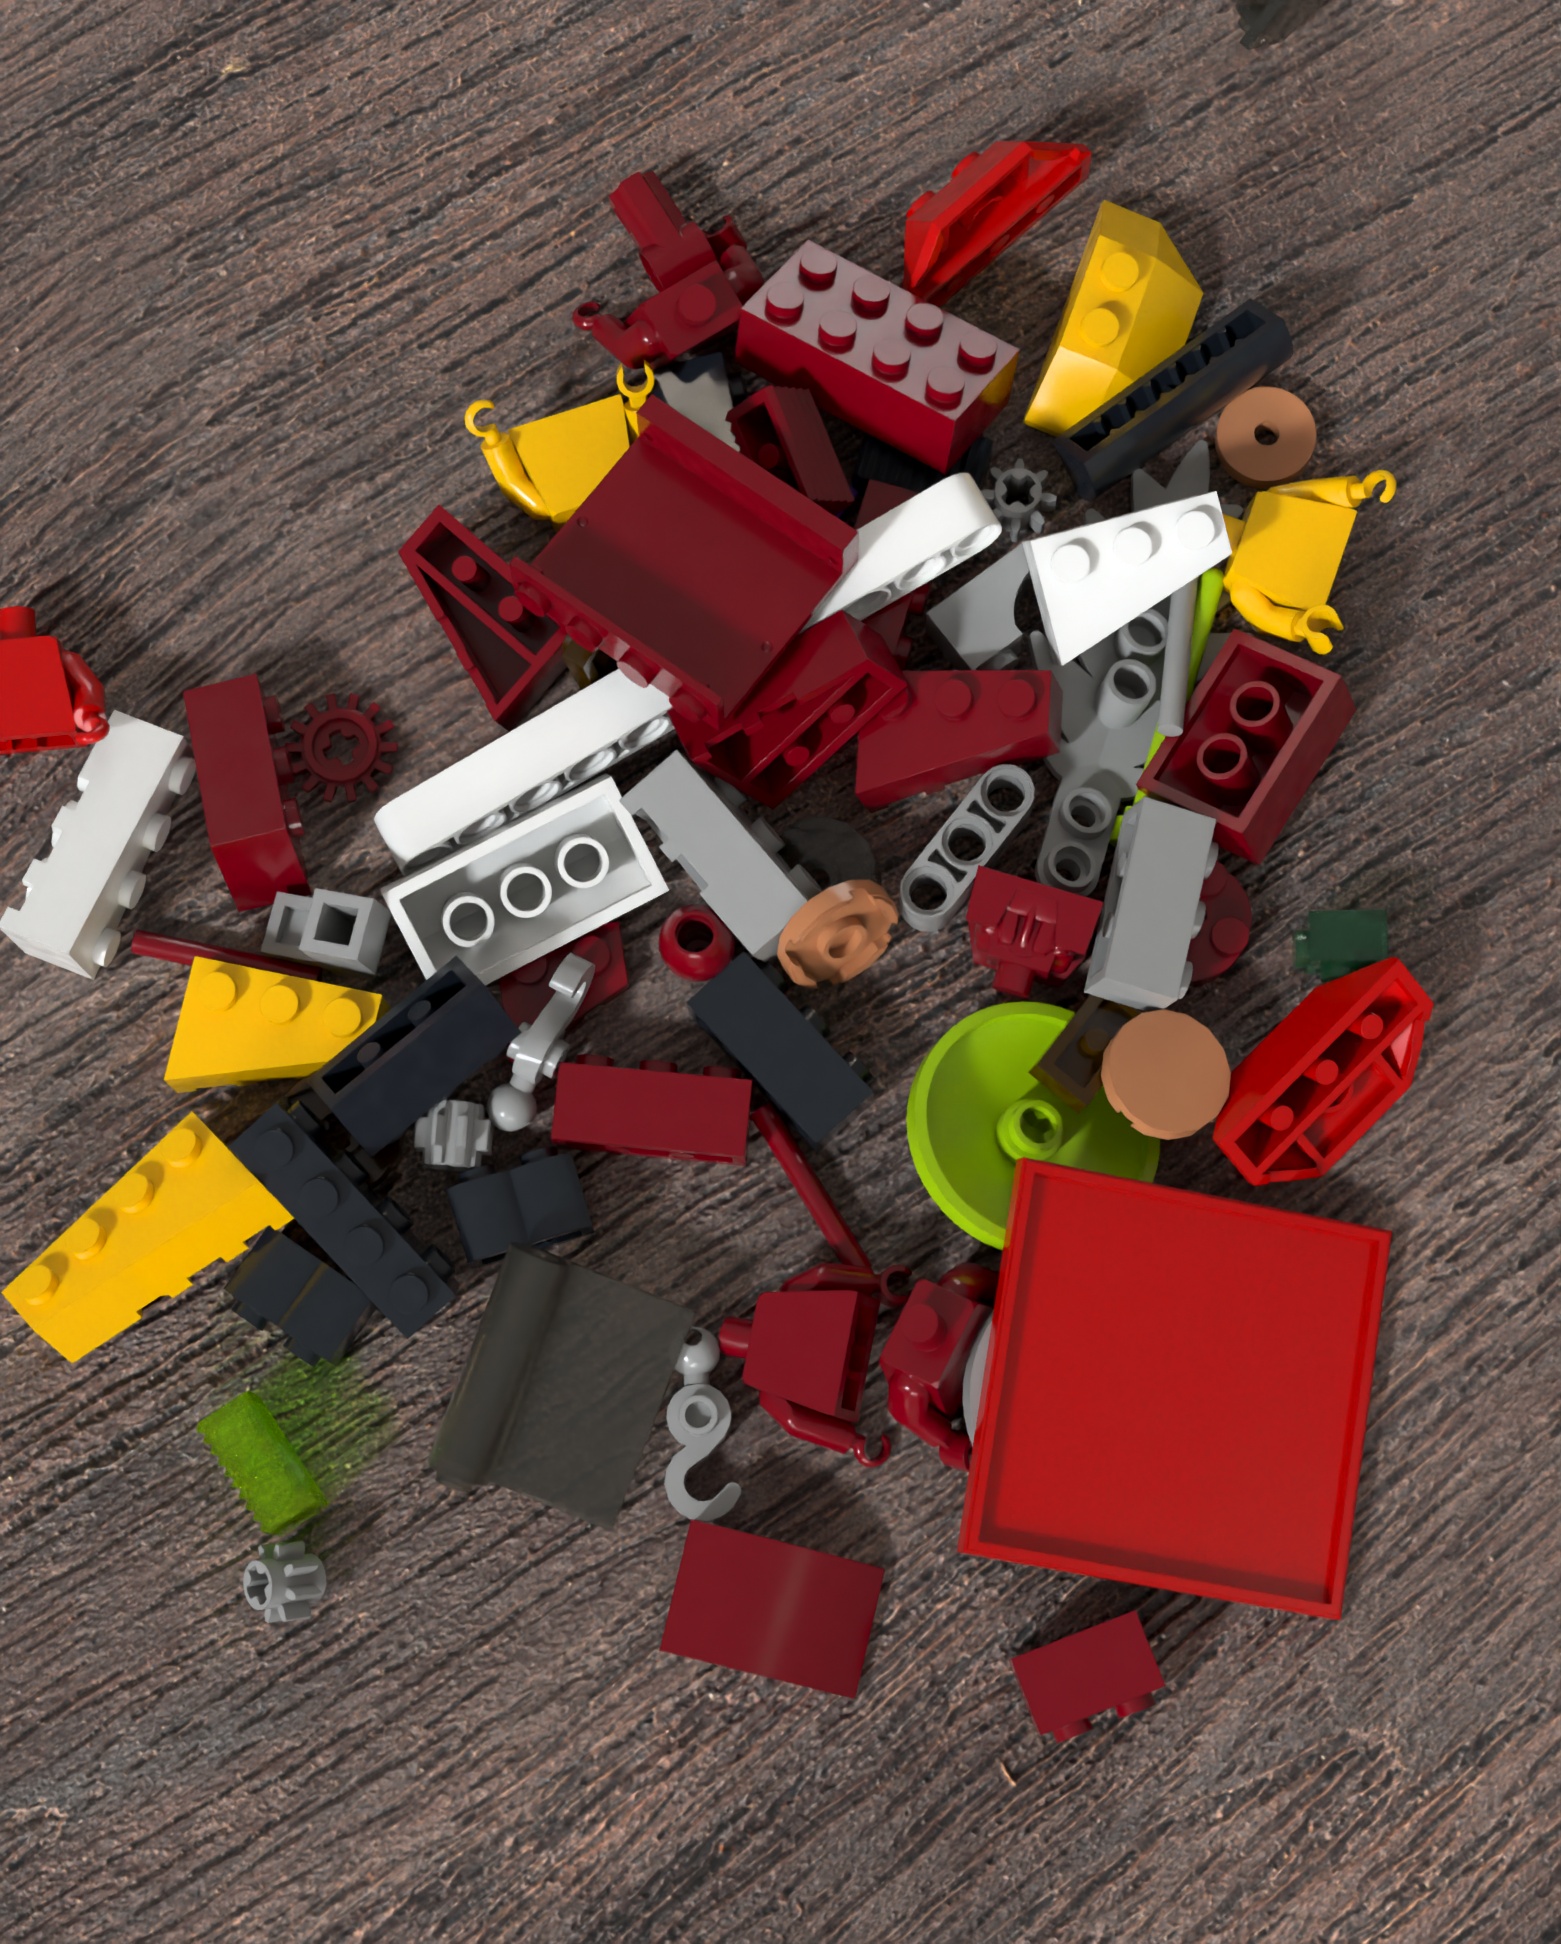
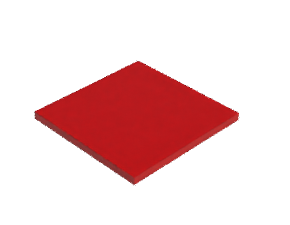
[957,1157,1392,1620]

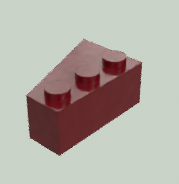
[398,505,567,732]
[667,610,908,809]
[855,670,1063,813]
[183,673,312,912]

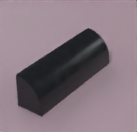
[1053,299,1293,502]

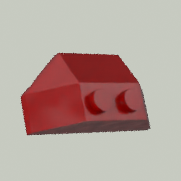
[903,141,1092,308]
[1212,956,1434,1186]

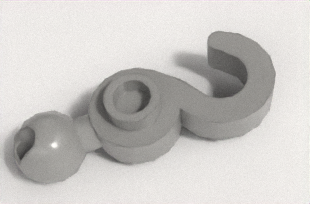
[486,953,595,1132]
[664,1326,742,1523]

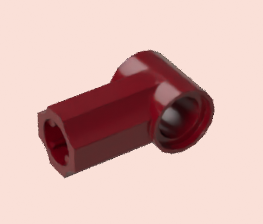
[608,170,718,293]

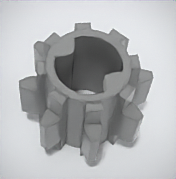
[413,1100,494,1172]

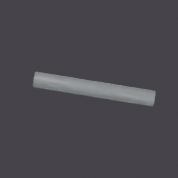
[1157,577,1198,737]

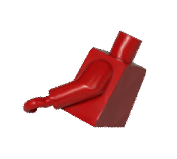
[0,606,110,755]

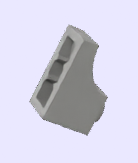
[926,540,1033,670]

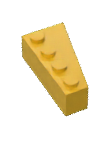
[1,1111,295,1364]

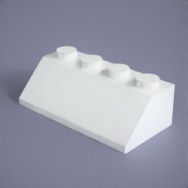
[380,773,669,985]

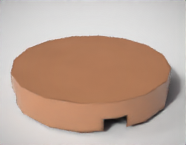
[777,880,899,989]
[1101,1009,1231,1140]

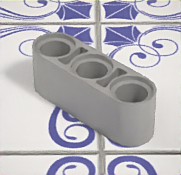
[899,764,1035,932]

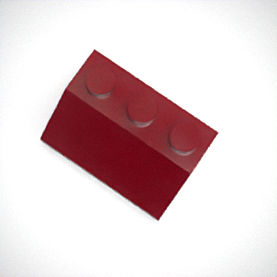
[1136,629,1357,866]

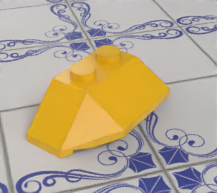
[1022,200,1203,437]

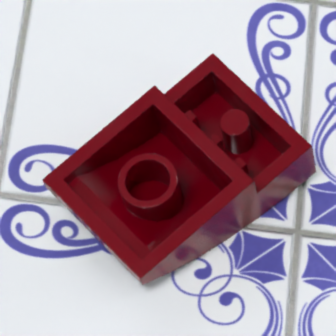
[659,1519,885,1699]

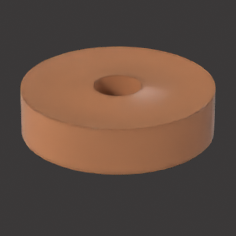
[1215,387,1317,489]

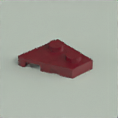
[499,922,629,1064]

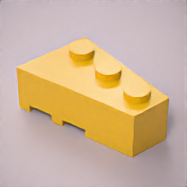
[164,956,391,1093]

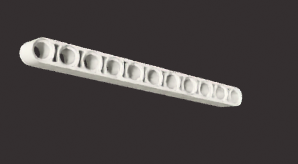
[374,473,1002,876]

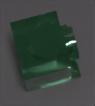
[1292,910,1389,983]

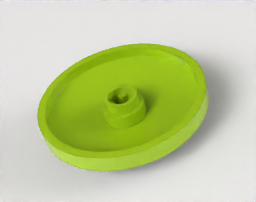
[906,1001,1161,1251]

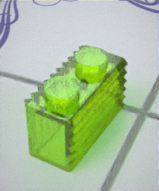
[196,1390,329,1537]

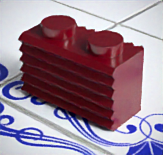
[725,385,855,515]

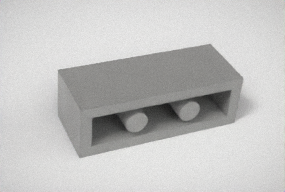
[1084,796,1218,1012]

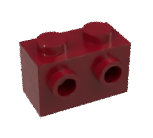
[1008,1610,1166,1743]

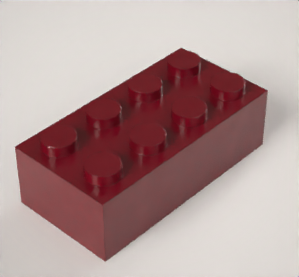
[734,240,1020,474]

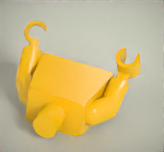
[464,360,654,533]
[1222,470,1396,655]

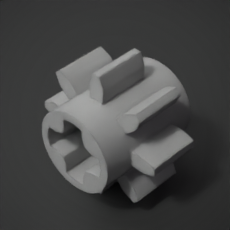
[981,459,1057,542]
[243,1541,326,1623]

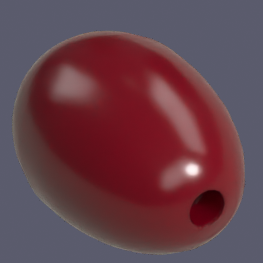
[658,904,735,982]

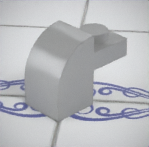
[260,888,392,979]

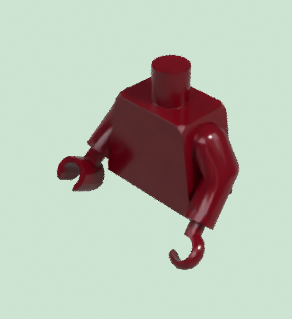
[572,215,764,370]
[879,1262,999,1472]
[719,1263,912,1468]

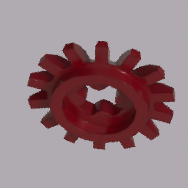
[285,693,398,803]

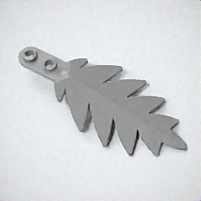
[1028,440,1254,897]

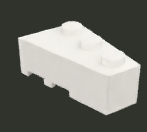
[1022,491,1232,666]

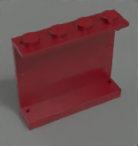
[509,394,859,731]

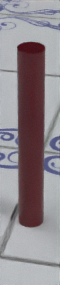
[131,929,323,982]
[751,1103,873,1267]

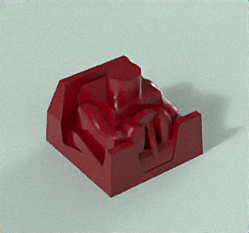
[965,865,1104,998]

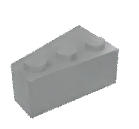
[619,750,822,965]

